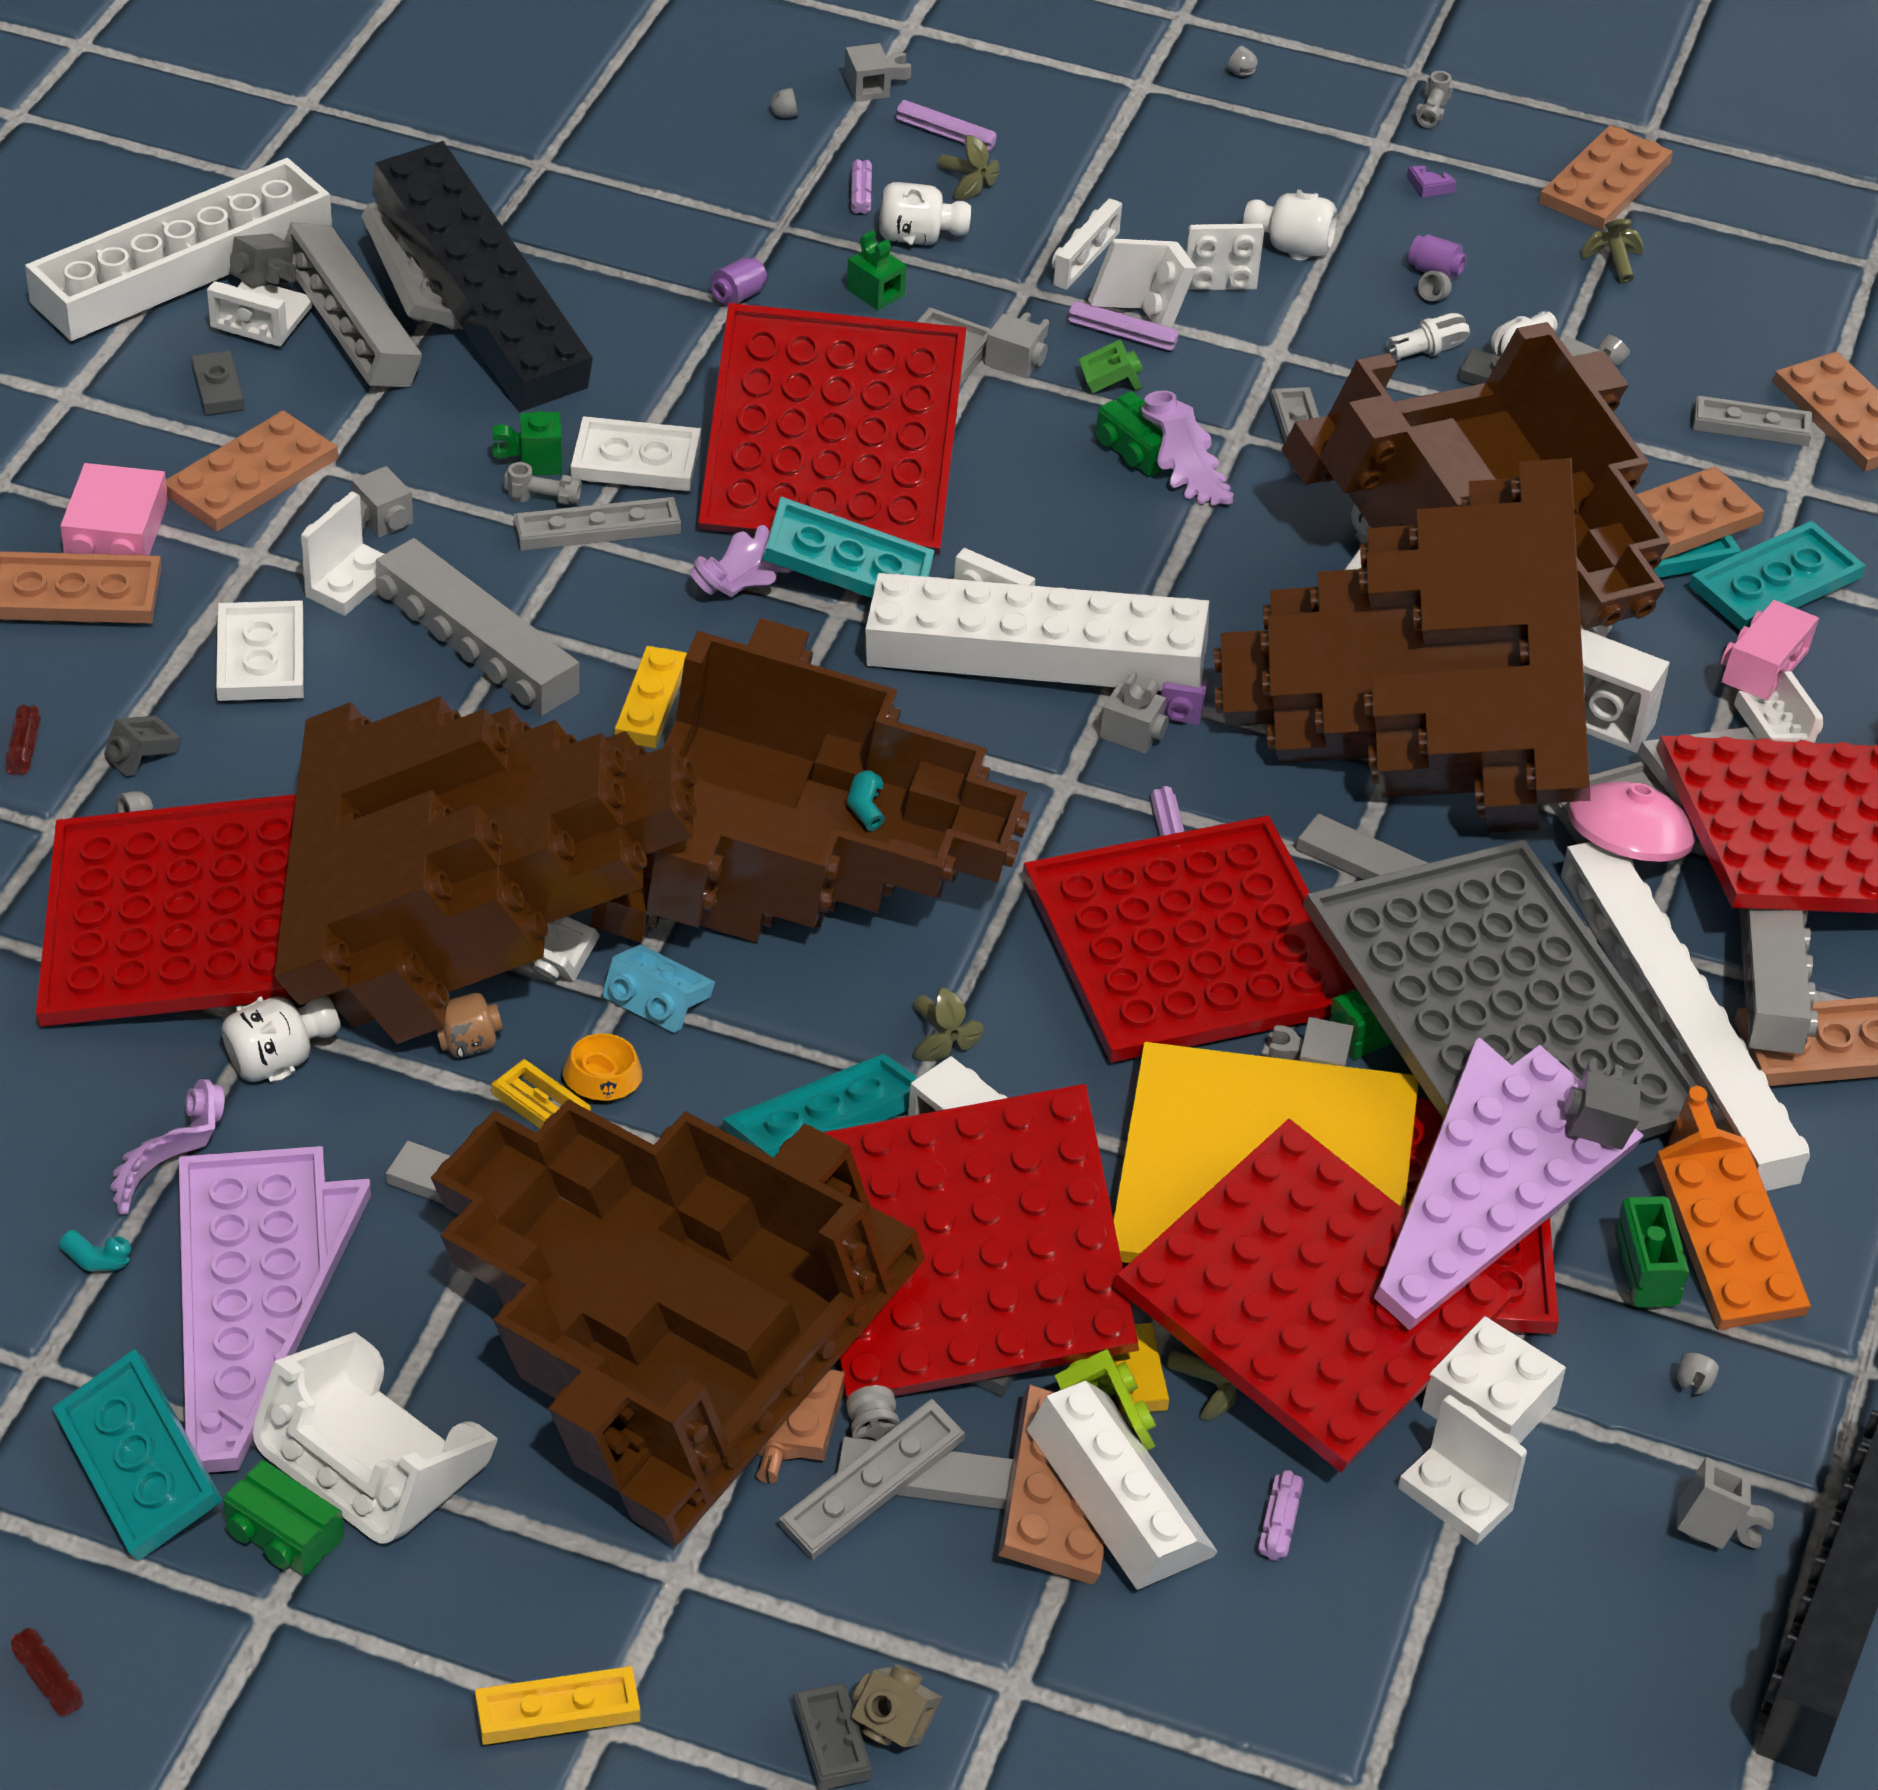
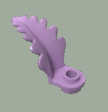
[1142,391,1234,506]
[690,525,793,598]
[111,1079,225,1215]

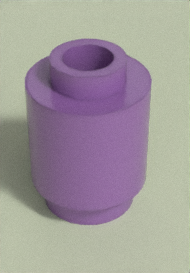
[1408,234,1467,280]
[711,258,767,306]

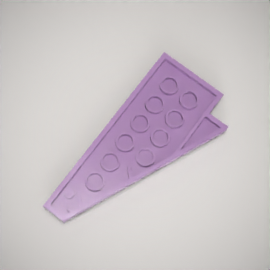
[1374,1038,1644,1330]
[179,1146,371,1473]

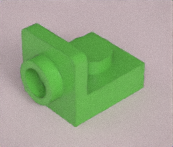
[1079,339,1144,393]

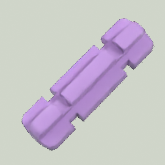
[851,159,872,215]
[1258,1470,1304,1561]

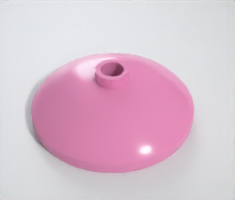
[1568,781,1696,862]

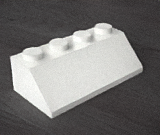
[1027,1381,1218,1590]

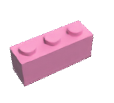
[1721,600,1819,701]

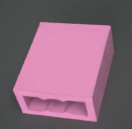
[60,463,168,556]

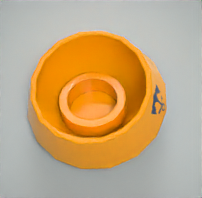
[562,1033,643,1101]

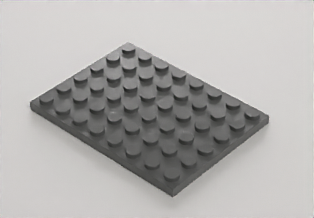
[1302,839,1714,1140]

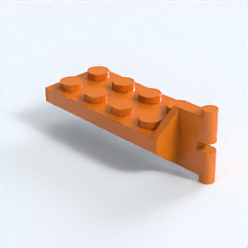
[1654,1086,1811,1330]

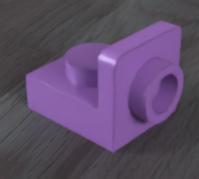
[1161,679,1208,725]

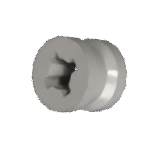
[846,1385,900,1441]

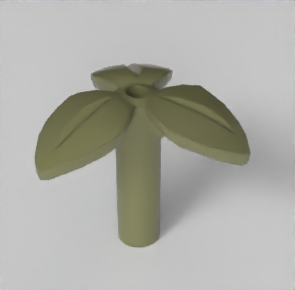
[938,135,1000,200]
[1581,219,1643,283]
[912,987,984,1061]
[1168,1350,1241,1421]

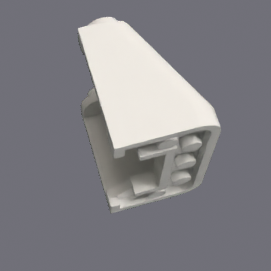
[253,1332,498,1543]

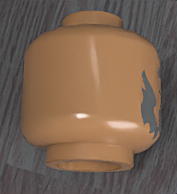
[436,993,504,1058]

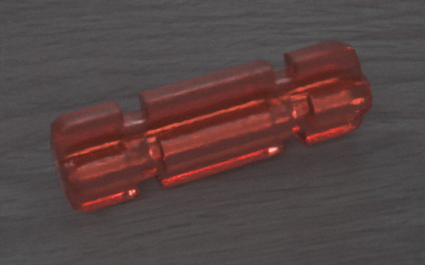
[5,704,41,775]
[11,1627,84,1716]

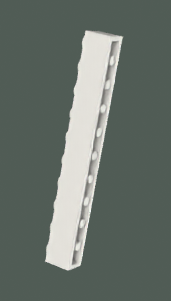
[1561,842,1810,1191]

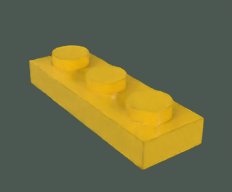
[615,646,687,748]
[475,1666,640,1745]

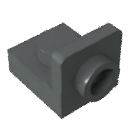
[104,716,181,777]

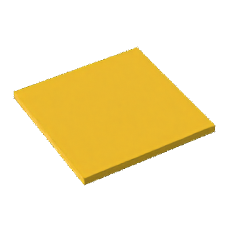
[1114,1042,1418,1263]

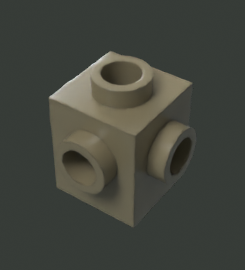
[851,1664,943,1748]

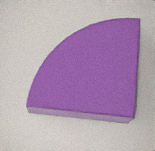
[1407,166,1456,198]

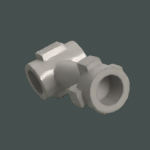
[1416,71,1454,128]
[504,462,582,505]

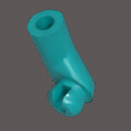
[847,770,885,831]
[59,1230,131,1272]

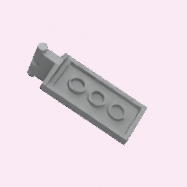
[361,201,463,330]

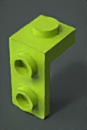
[1054,1349,1157,1451]

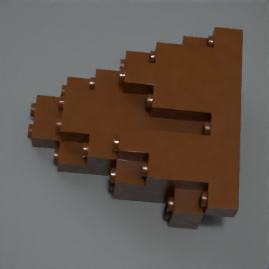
[1281,322,1670,629]
[1214,458,1591,833]
[591,618,1031,943]
[274,696,698,1044]
[430,1099,925,1546]

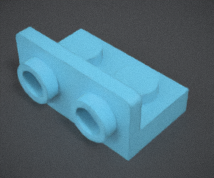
[602,944,715,1033]

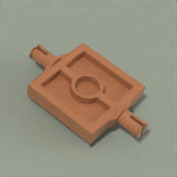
[756,1370,845,1484]

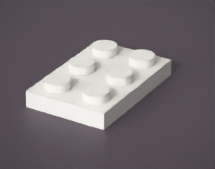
[571,416,701,491]
[216,600,304,701]

